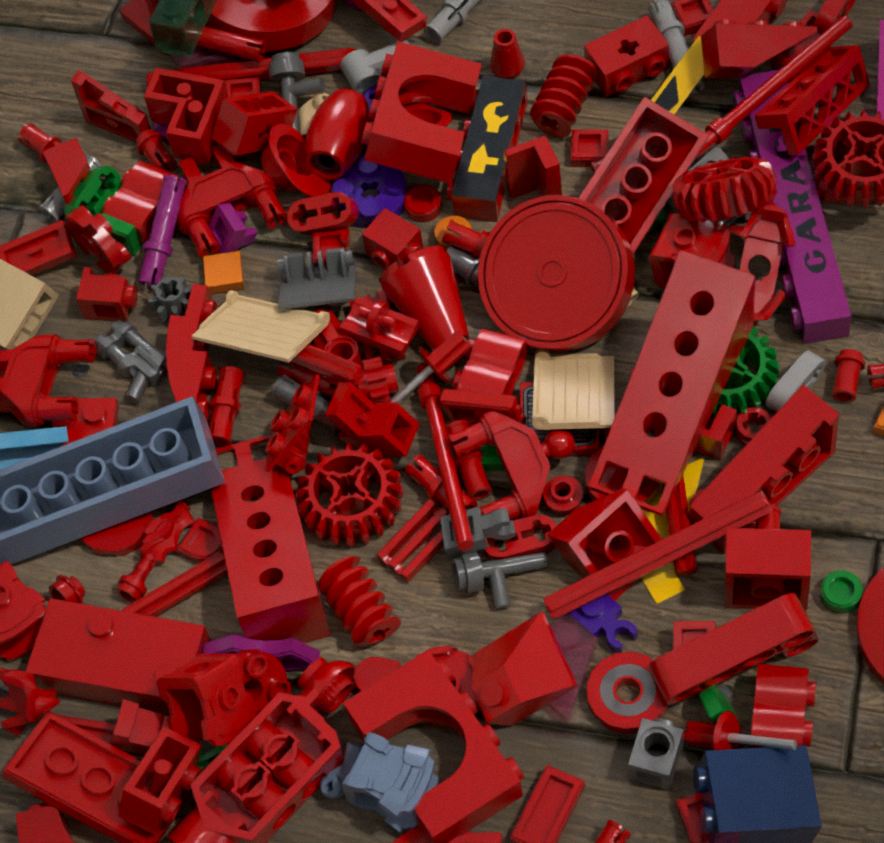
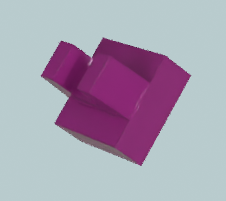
[209,203,257,254]

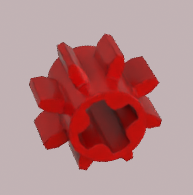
[358,357,399,404]

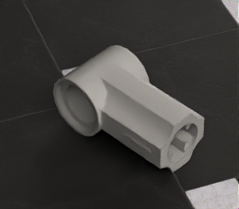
[340,40,409,96]

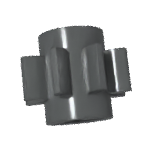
[148,275,192,322]

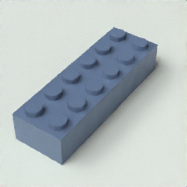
[0,396,226,564]

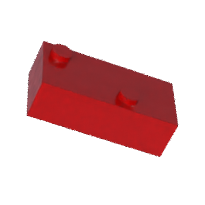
[25,598,211,716]

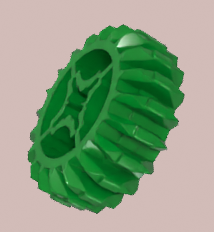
[710,326,780,419]

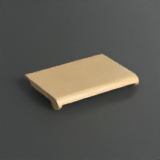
[191,290,330,363]
[532,349,615,430]

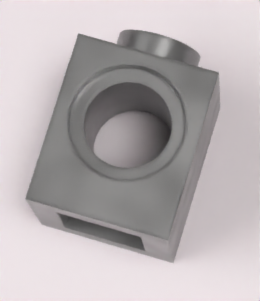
[628,718,684,791]

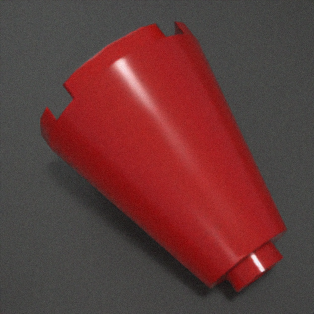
[378,246,469,351]

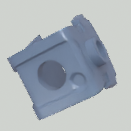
[341,732,439,833]

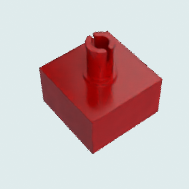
[724,505,811,611]

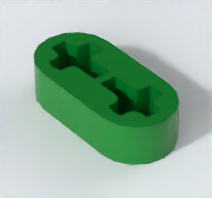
[64,166,122,221]

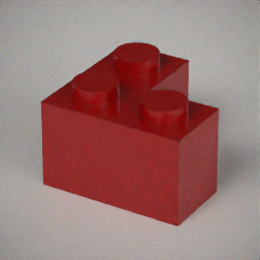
[144,68,229,164]

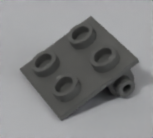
[277,247,356,310]

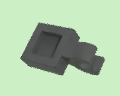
[440,507,516,558]

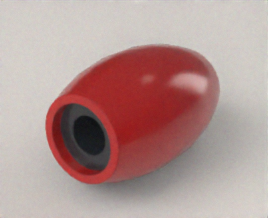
[305,88,370,180]

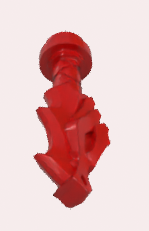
[116,499,195,603]

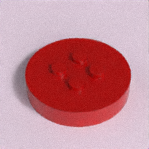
[197,0,337,51]
[478,195,635,352]

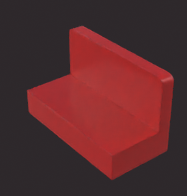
[503,136,562,198]

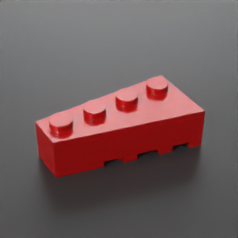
[689,384,840,554]

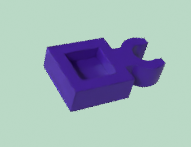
[565,594,638,653]

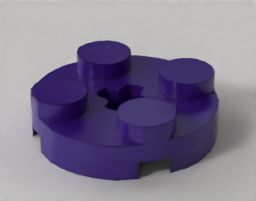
[332,156,407,228]

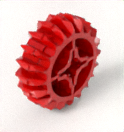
[812,109,884,209]
[672,156,777,222]
[296,442,404,548]

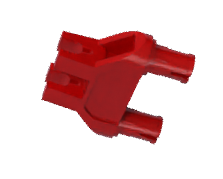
[177,144,287,259]
[0,334,96,427]

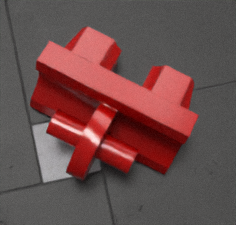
[339,297,420,358]

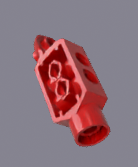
[167,657,357,843]

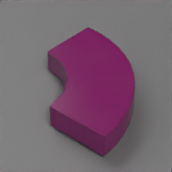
[203,634,320,671]

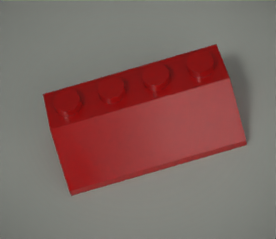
[579,97,709,254]

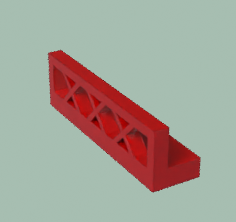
[754,45,870,155]

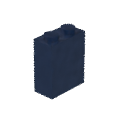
[693,745,822,843]

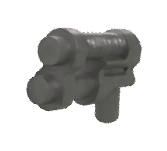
[95,320,168,404]

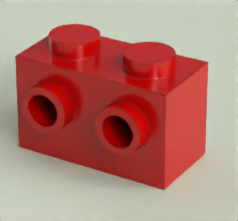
[118,726,202,835]

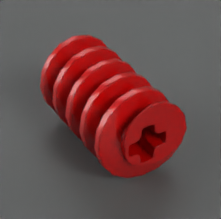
[530,54,598,138]
[318,556,401,646]

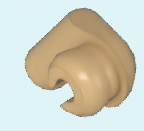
[298,92,329,140]

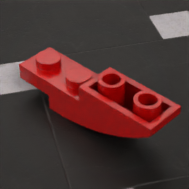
[166,284,217,421]

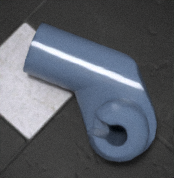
[320,742,364,799]

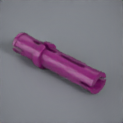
[137,175,187,287]

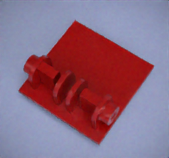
[265,374,320,474]

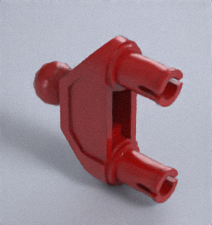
[447,411,575,521]

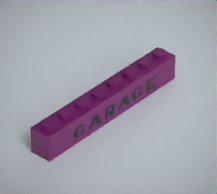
[733,69,851,344]

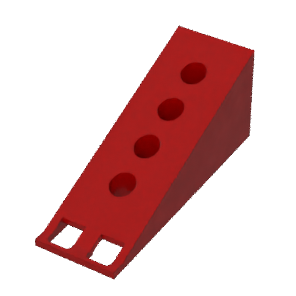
[588,250,755,517]
[211,434,331,643]

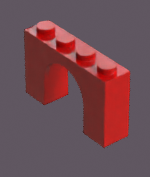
[361,41,482,184]
[343,650,524,843]

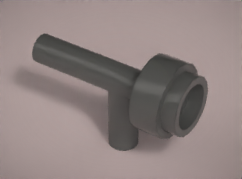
[268,52,325,133]
[452,551,548,610]

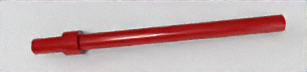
[695,16,853,159]
[416,363,474,551]

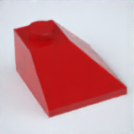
[547,488,662,601]
[471,612,578,726]

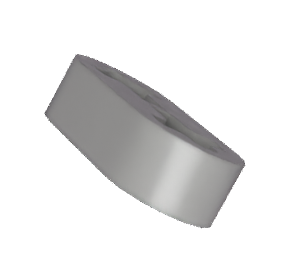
[765,350,826,413]

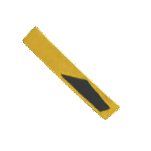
[651,36,705,114]

